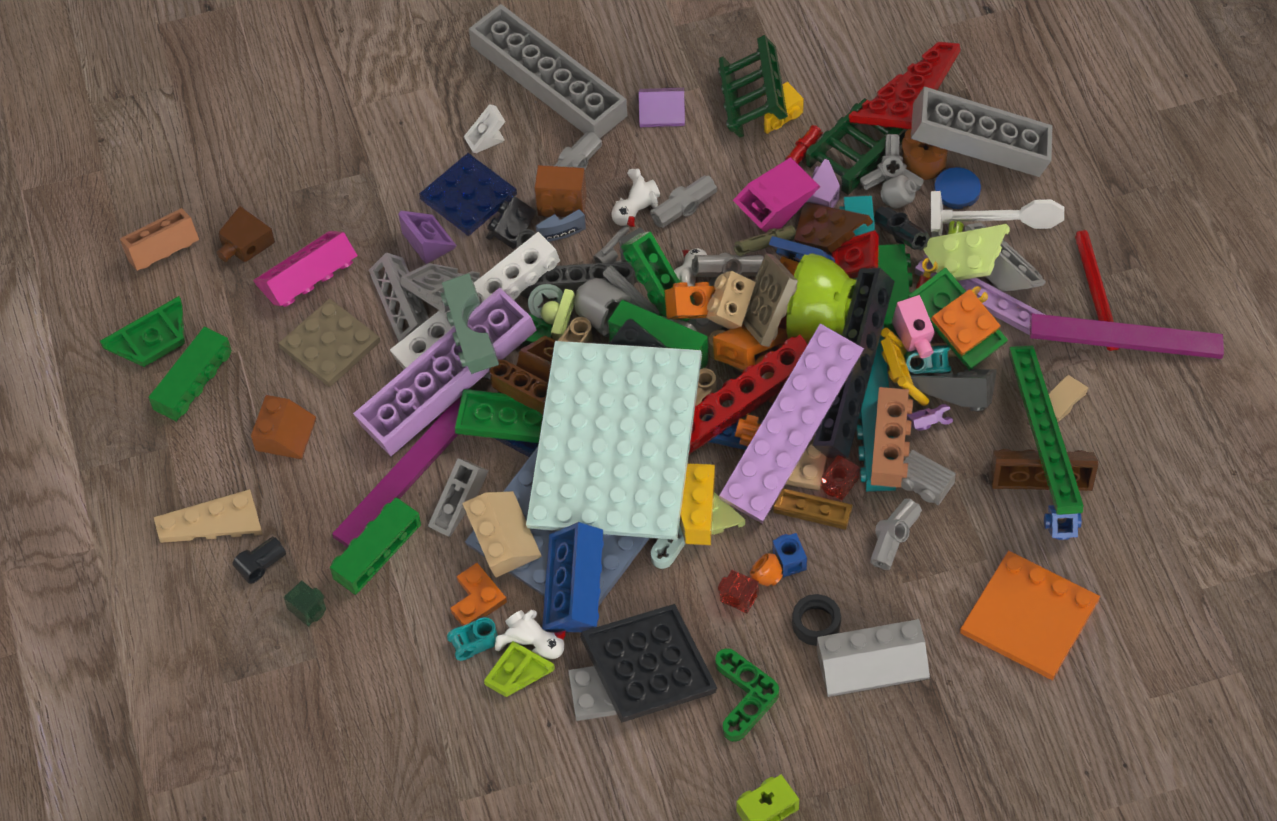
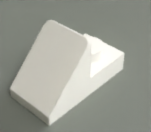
[464,104,506,153]

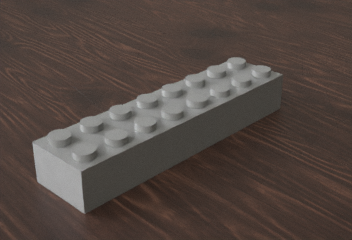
[469,4,628,139]

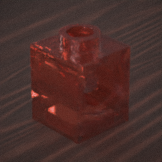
[821,455,859,500]
[718,570,759,614]

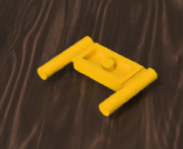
[881,328,929,406]

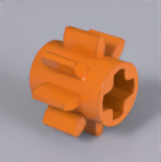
[735,414,761,446]

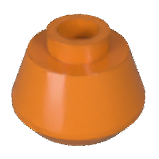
[750,553,783,586]

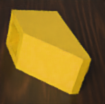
[764,81,804,134]

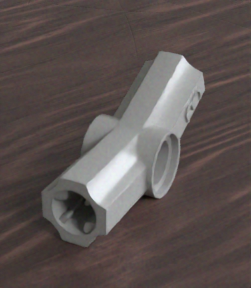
[870,499,922,570]

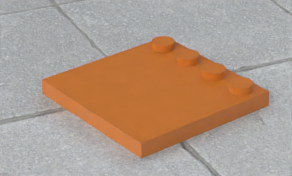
[960,550,1100,681]

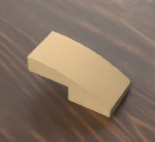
[1049,375,1088,422]

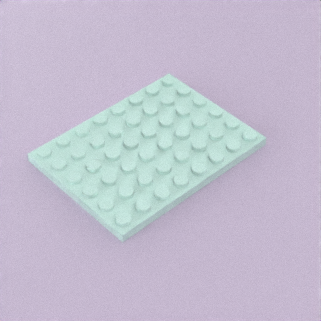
[526,341,702,540]

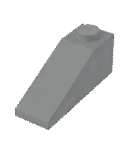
[427,458,489,537]

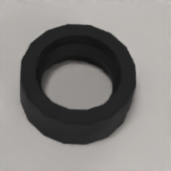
[792,594,841,646]

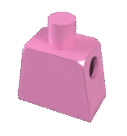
[892,295,934,358]

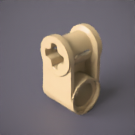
[558,317,593,343]

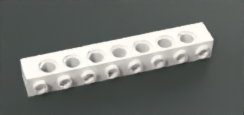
[390,232,560,369]

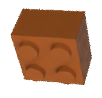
[535,165,587,217]

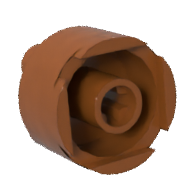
[901,129,948,180]

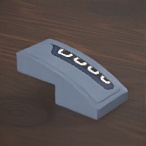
[536,209,586,242]

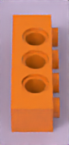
[665,282,716,319]

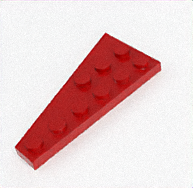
[849,42,961,129]

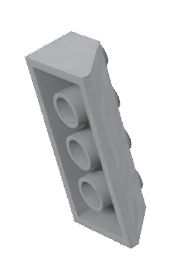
[817,619,930,697]

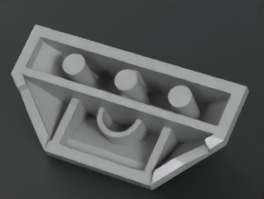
[965,222,1046,292]

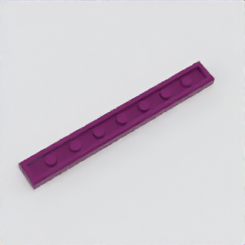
[1030,313,1224,359]
[332,397,461,548]

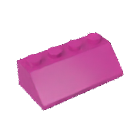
[253,231,358,307]

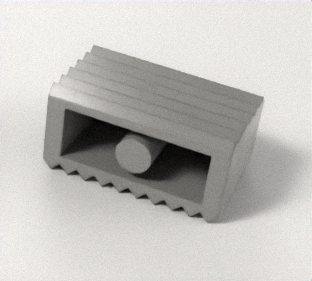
[901,450,956,505]

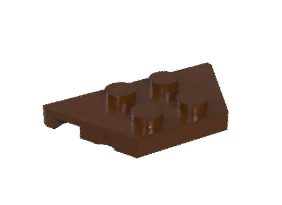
[794,202,873,253]

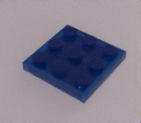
[419,153,517,236]

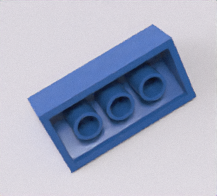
[542,522,604,632]

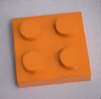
[931,289,1001,356]

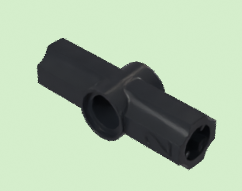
[874,206,930,251]

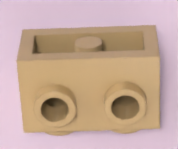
[706,271,756,329]

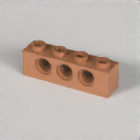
[871,387,913,488]

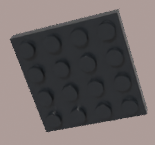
[580,604,717,723]

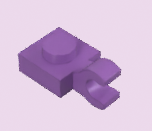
[907,404,953,430]

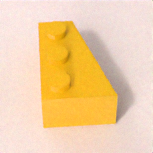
[679,463,715,545]

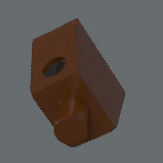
[217,206,275,262]

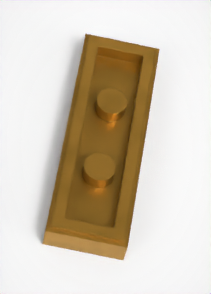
[773,488,853,530]

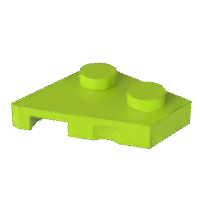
[484,641,555,697]

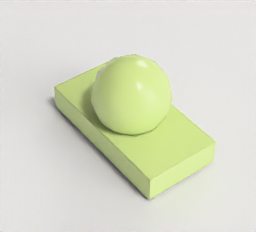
[541,289,575,341]

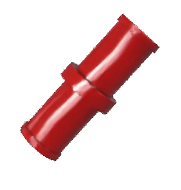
[785,125,823,165]

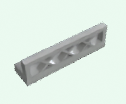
[369,252,429,342]

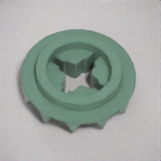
[528,283,563,321]

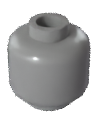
[880,175,917,209]

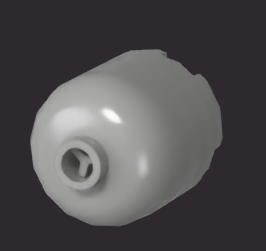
[574,278,635,337]

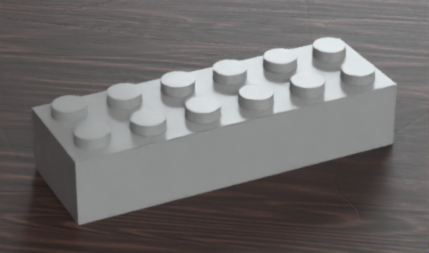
[911,87,1052,177]

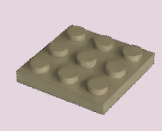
[743,253,798,347]
[279,298,381,387]

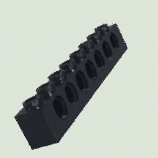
[813,268,895,458]

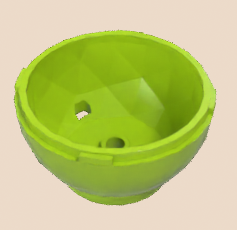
[786,253,857,344]

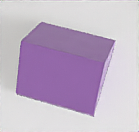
[639,88,685,127]
[398,211,457,264]

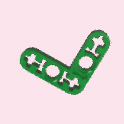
[715,648,779,742]

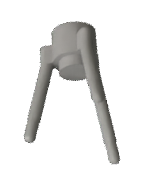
[593,225,629,263]

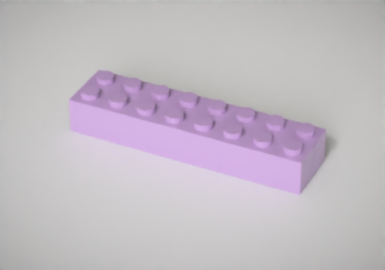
[353,288,537,456]
[719,324,864,524]

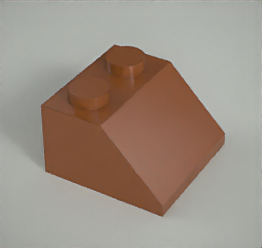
[251,395,316,460]

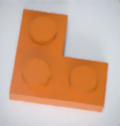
[450,563,507,626]

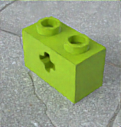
[736,774,799,821]

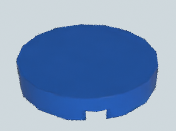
[934,167,981,209]

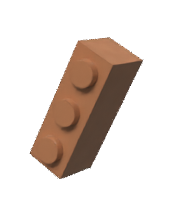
[120,208,199,271]

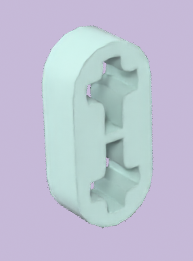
[651,525,685,569]

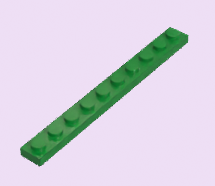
[1009,345,1084,515]

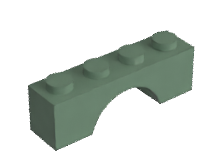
[440,273,499,374]

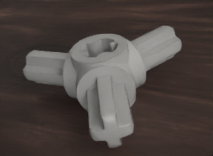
[860,134,924,191]

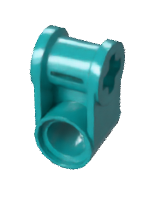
[904,345,952,374]
[447,617,498,661]

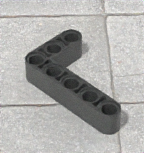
[517,229,635,298]

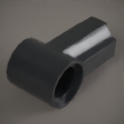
[232,536,286,584]

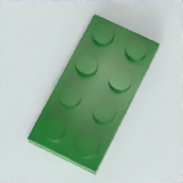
[908,267,1008,371]
[455,389,543,443]

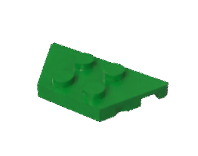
[100,296,185,367]

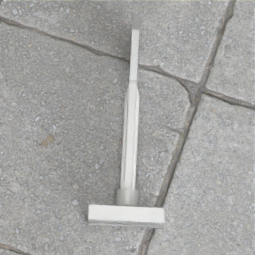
[931,191,1064,237]

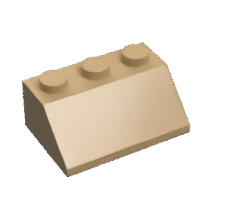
[462,491,542,577]

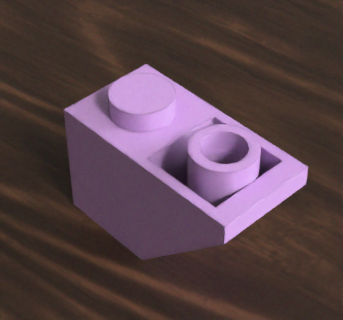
[807,159,840,208]

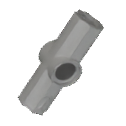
[554,131,602,170]
[650,175,717,228]
[692,252,764,277]

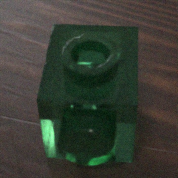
[283,580,326,627]

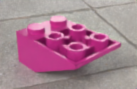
[733,157,820,233]

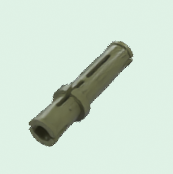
[734,225,796,256]

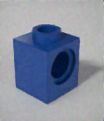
[772,533,807,578]

